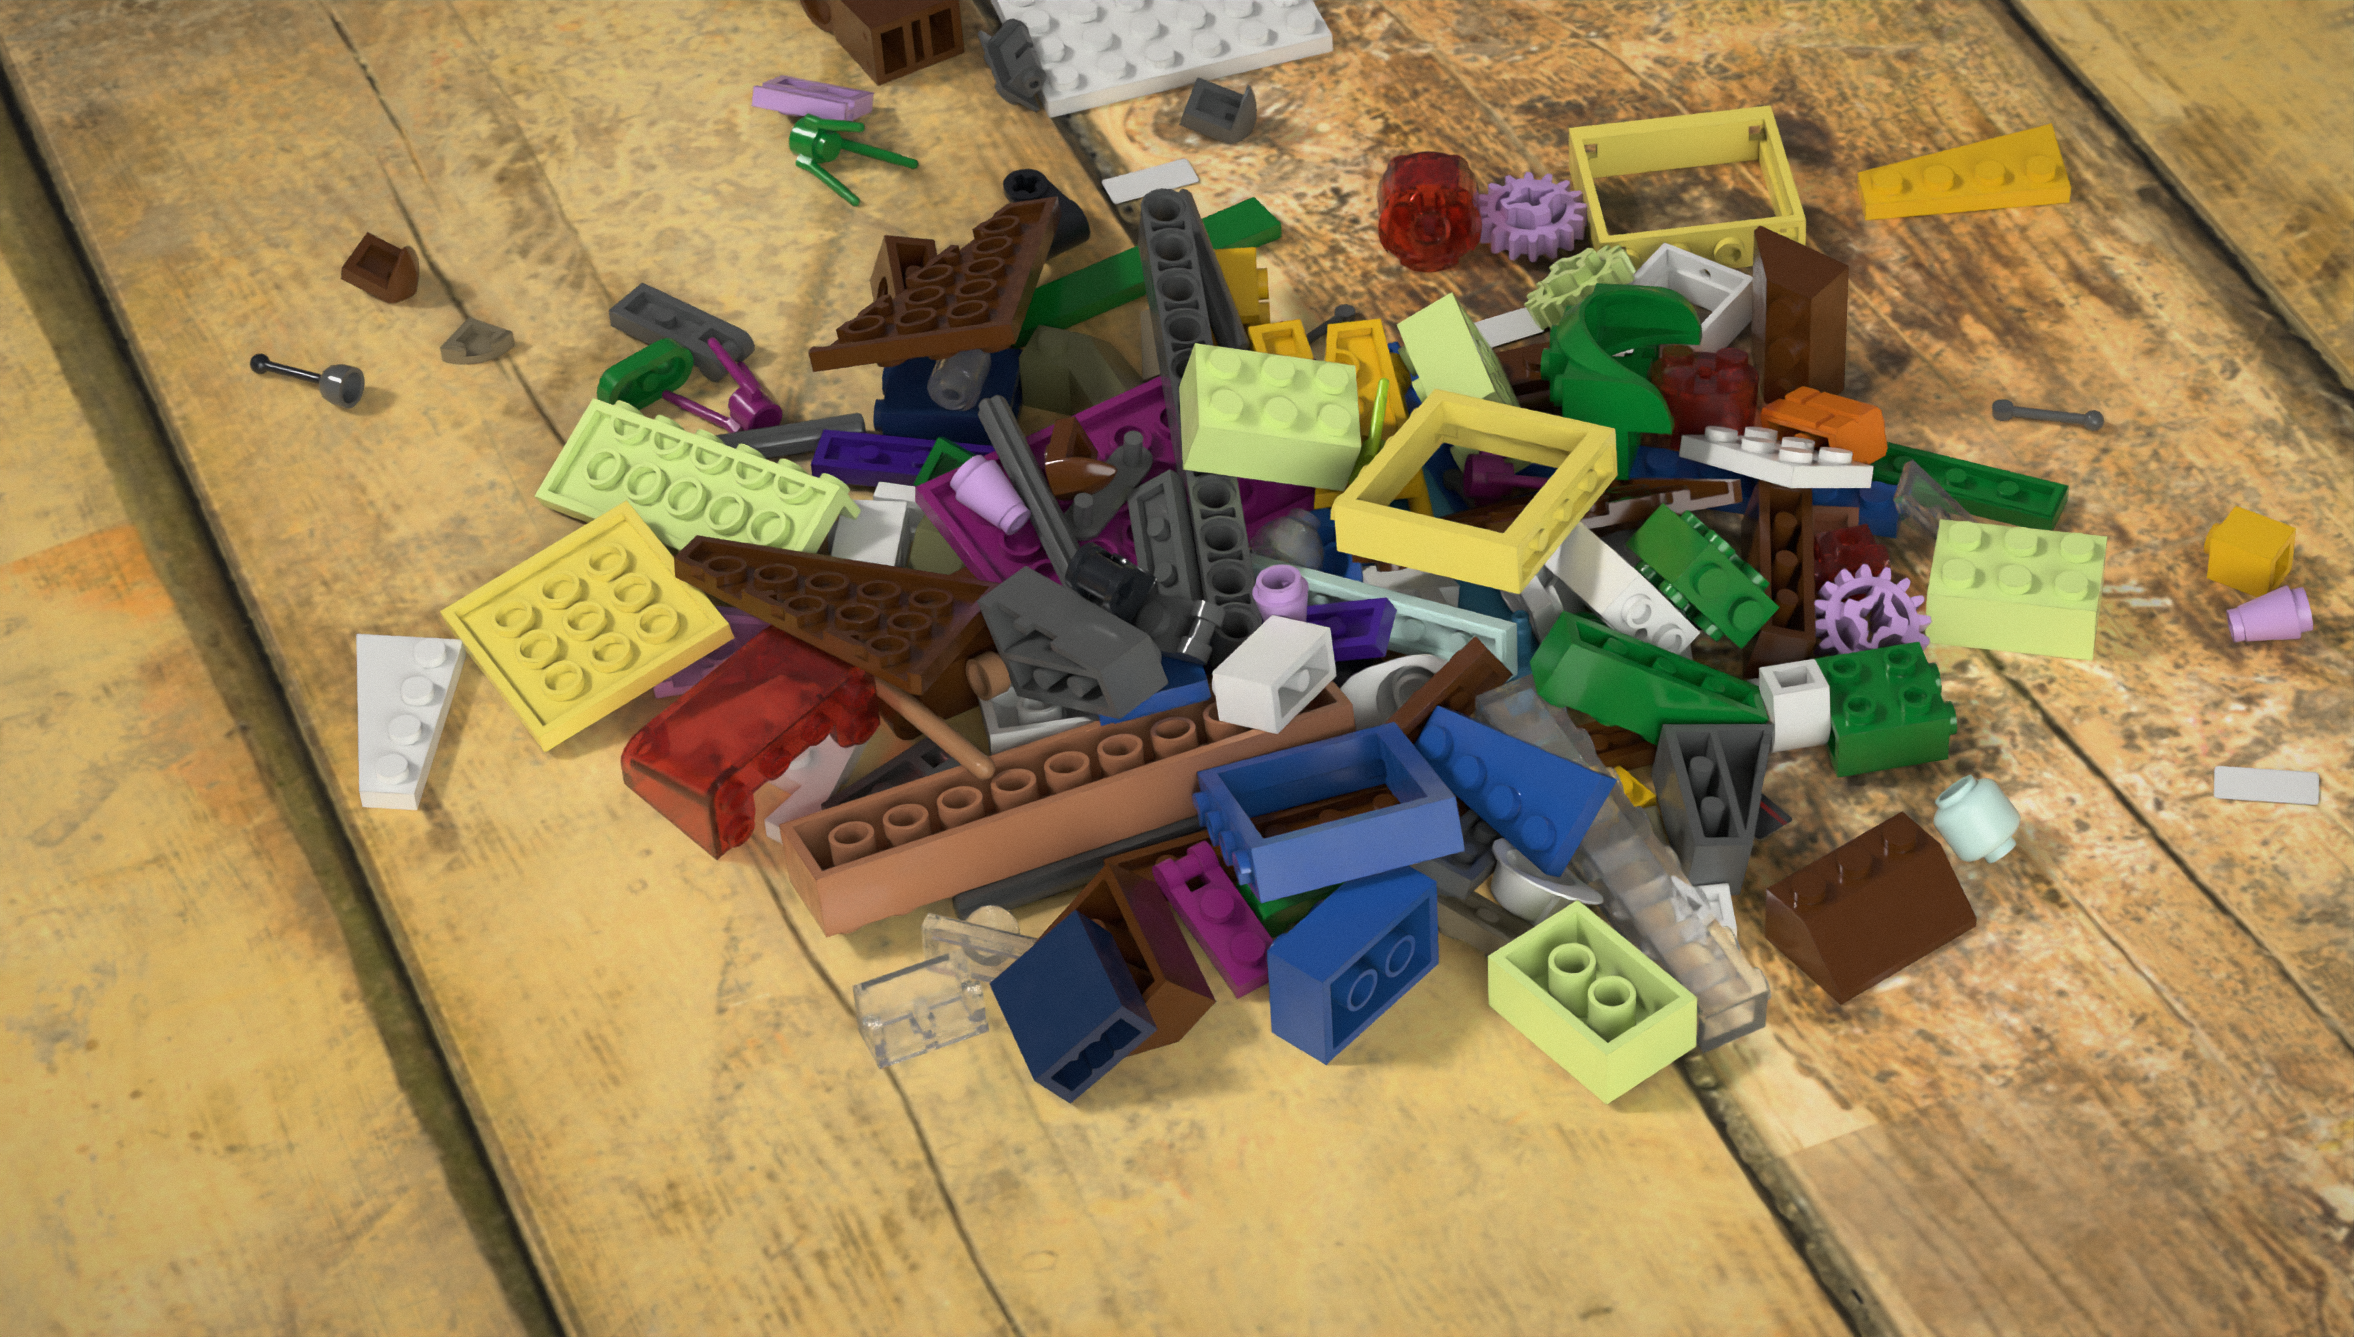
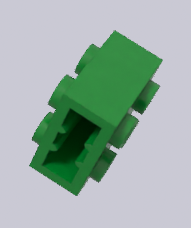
[1625,503,1780,649]
[1815,642,1957,778]

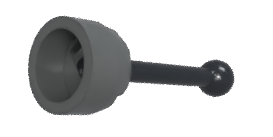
[250,353,365,408]

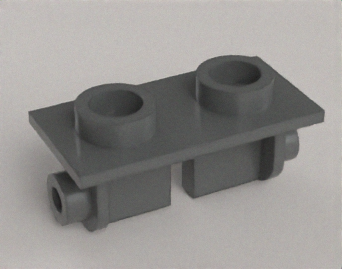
[977,19,1046,113]

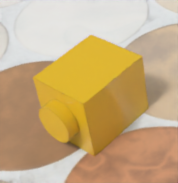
[2204,505,2296,598]

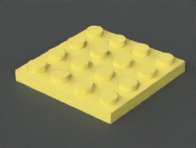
[440,500,735,752]

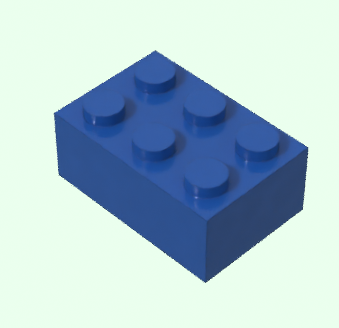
[1267,865,1439,1065]

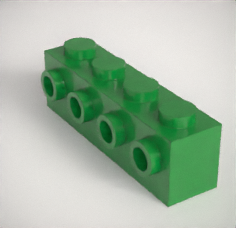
[1530,610,1769,745]

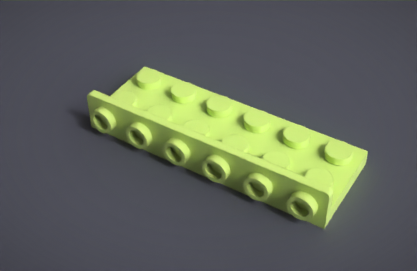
[535,398,861,555]

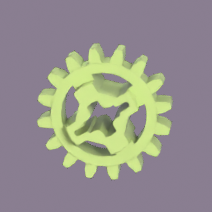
[1524,245,1636,330]

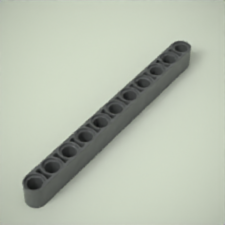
[1138,188,1262,669]

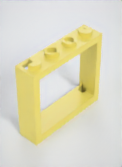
[1569,105,1806,274]
[1330,389,1618,594]

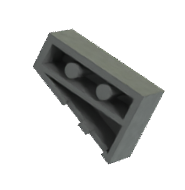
[977,566,1169,719]
[1651,724,1774,895]

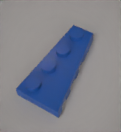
[1414,705,1618,878]

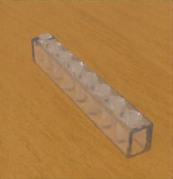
[1475,674,1771,1053]

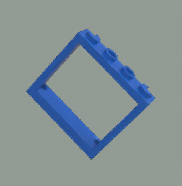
[1192,722,1465,903]

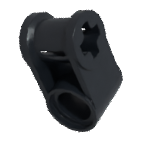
[1003,169,1090,262]
[1065,542,1157,624]

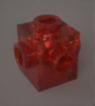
[1814,524,1891,603]

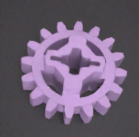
[1475,172,1587,262]
[1813,564,1932,657]

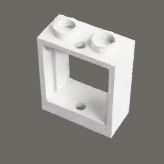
[1613,242,1753,388]
[1544,521,1700,655]

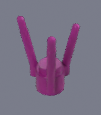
[661,337,782,433]
[1463,451,1550,506]

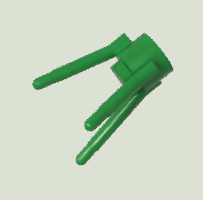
[789,113,919,206]

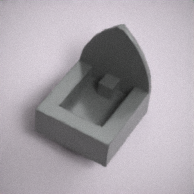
[1179,77,1257,144]

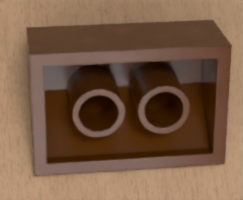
[1751,225,1849,404]
[1765,811,1977,1005]
[1035,862,1216,1057]

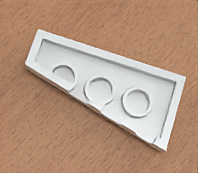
[356,634,466,810]

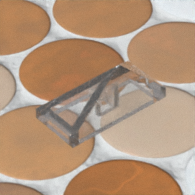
[1893,459,1979,546]

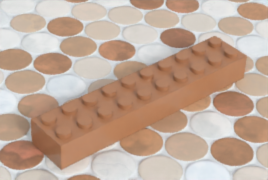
[779,680,1356,938]

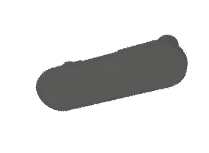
[1064,431,1153,541]

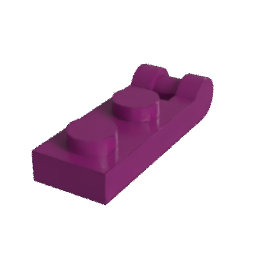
[1152,841,1273,999]

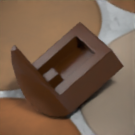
[341,232,419,304]
[1045,416,1118,501]

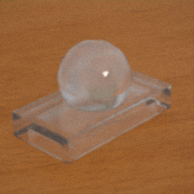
[921,905,1038,983]

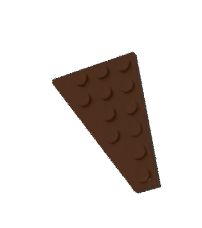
[808,196,1062,372]
[1351,477,1743,572]
[674,535,1001,696]

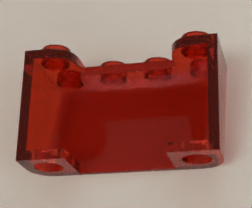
[620,625,881,860]

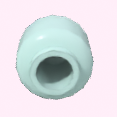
[1933,775,2021,864]

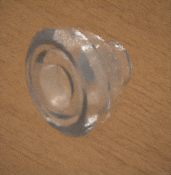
[1250,508,1324,571]

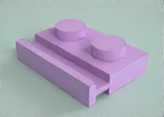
[752,75,874,122]

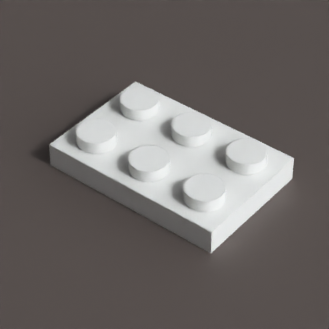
[1679,426,1874,488]

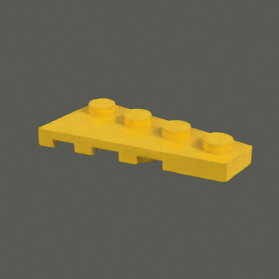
[1857,123,2071,221]
[1314,318,1423,509]

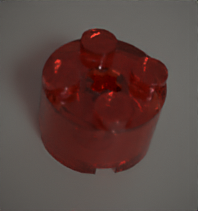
[1376,151,1482,272]
[1648,344,1759,451]

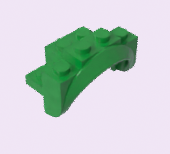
[1541,283,1702,480]

